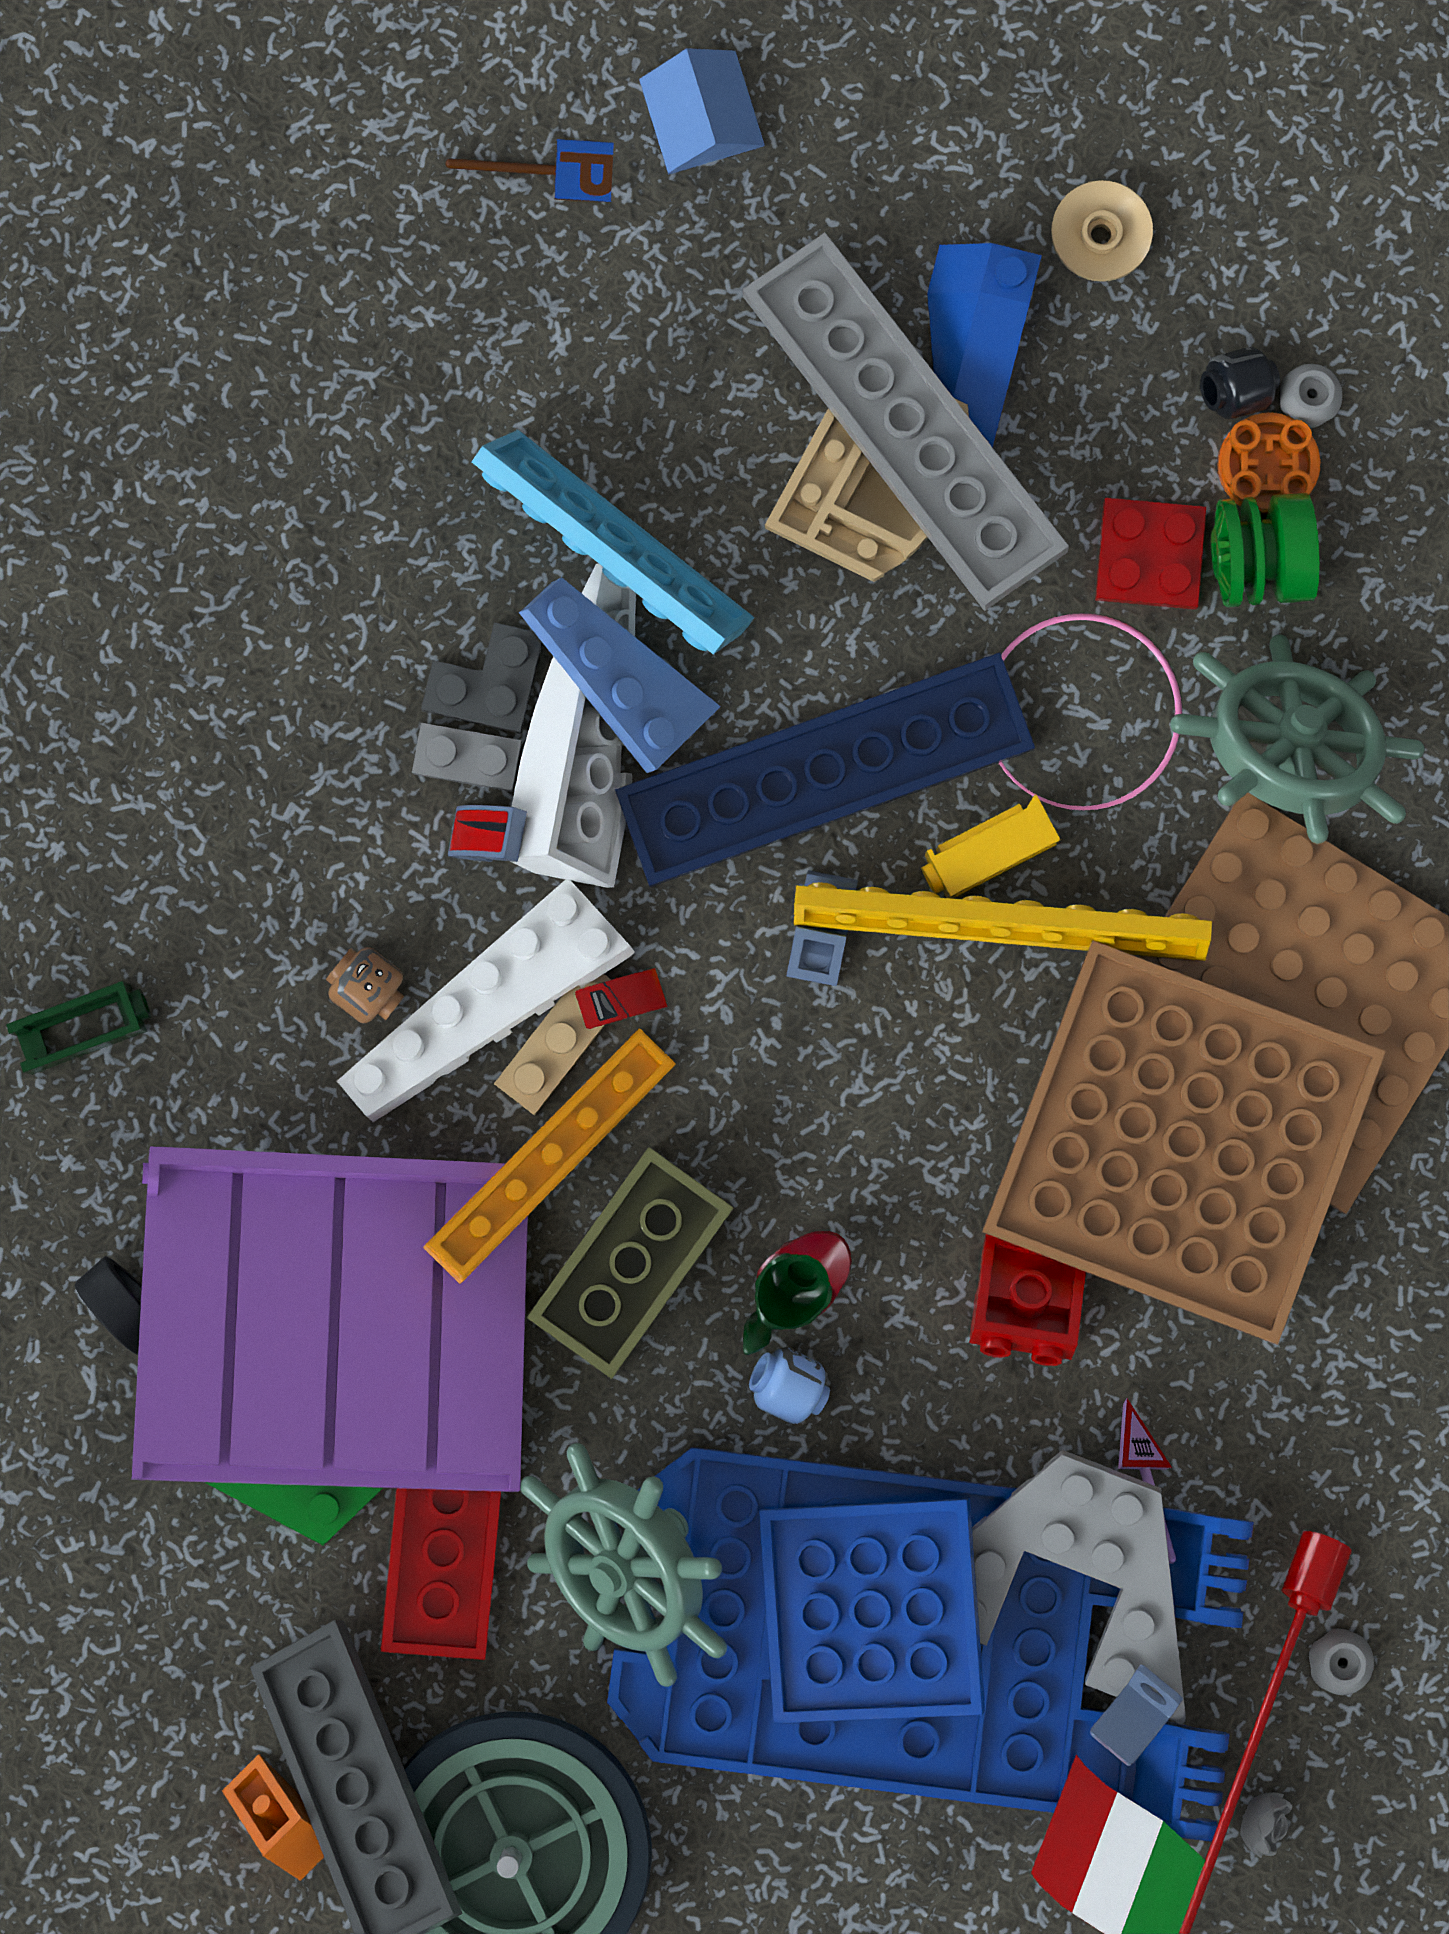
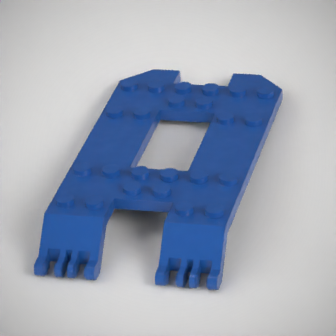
[607,1447,1254,1842]

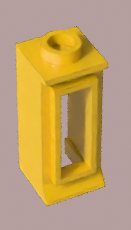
[921,794,1060,899]

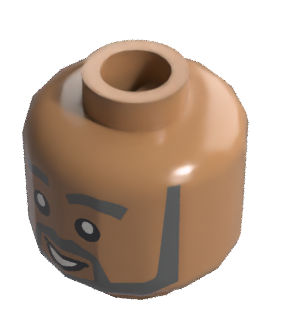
[326,947,404,1023]

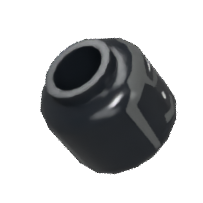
[1200,347,1280,419]

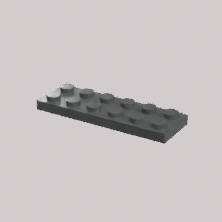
[250,1620,463,1934]

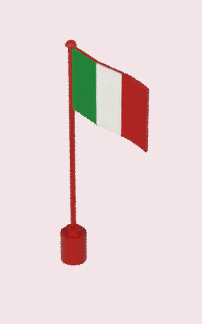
[1031,1531,1352,1934]

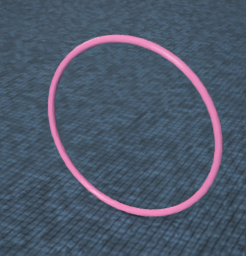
[999,613,1182,810]

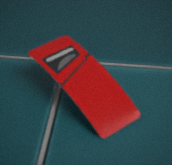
[575,968,667,1029]

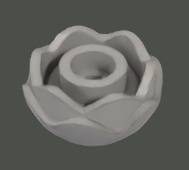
[1280,364,1342,428]
[1309,1628,1374,1695]
[1240,1792,1292,1858]

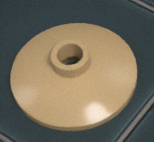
[1051,180,1153,282]

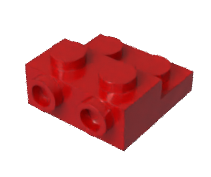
[969,1234,1086,1366]

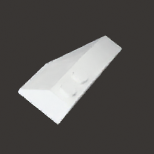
[510,563,636,888]

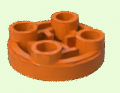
[1217,413,1321,515]

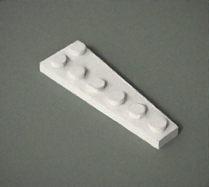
[337,880,635,1122]

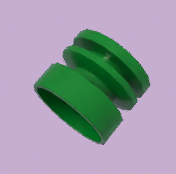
[1211,493,1320,607]

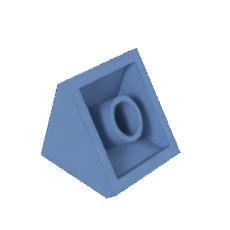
[639,48,765,175]

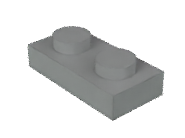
[412,723,522,792]

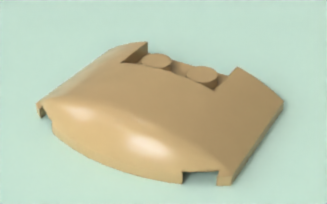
[765,398,969,582]

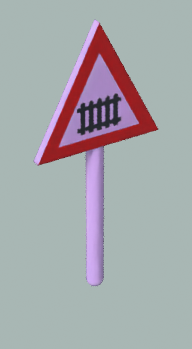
[1118,1398,1176,1564]

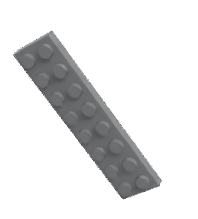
[742,232,1069,611]

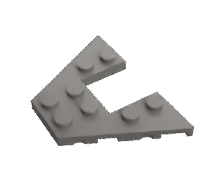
[972,1450,1186,1723]

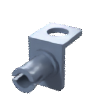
[1090,1664,1183,1766]

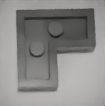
[421,622,543,734]

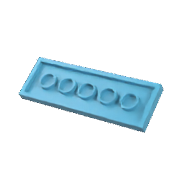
[472,430,755,655]

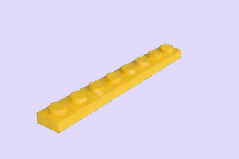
[794,882,1212,961]

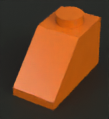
[222,1754,324,1881]

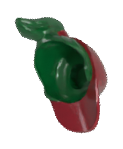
[743,1231,852,1355]

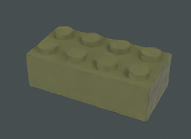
[527,1147,734,1379]

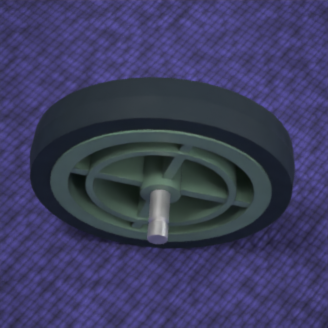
[404,1711,652,1934]

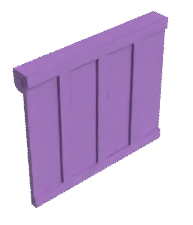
[131,1146,528,1492]

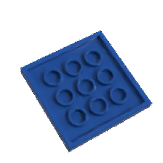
[759,1498,985,1723]

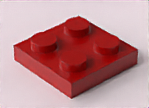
[1095,498,1206,610]

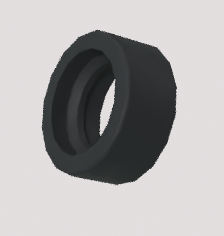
[75,1256,142,1355]

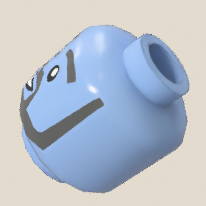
[749,1347,830,1424]

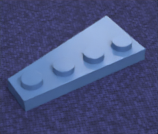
[519,577,721,773]

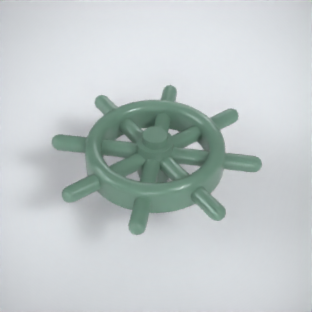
[1170,634,1425,844]
[520,1443,727,1687]

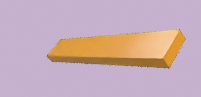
[423,1028,676,1284]

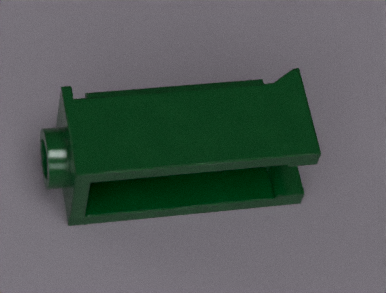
[6,981,151,1075]

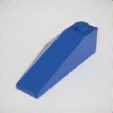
[927,243,1042,448]

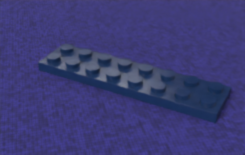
[615,652,1035,887]

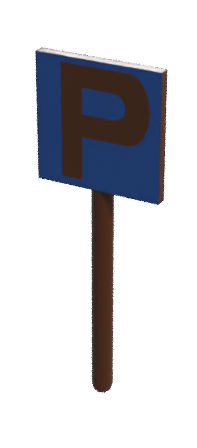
[445,139,614,202]

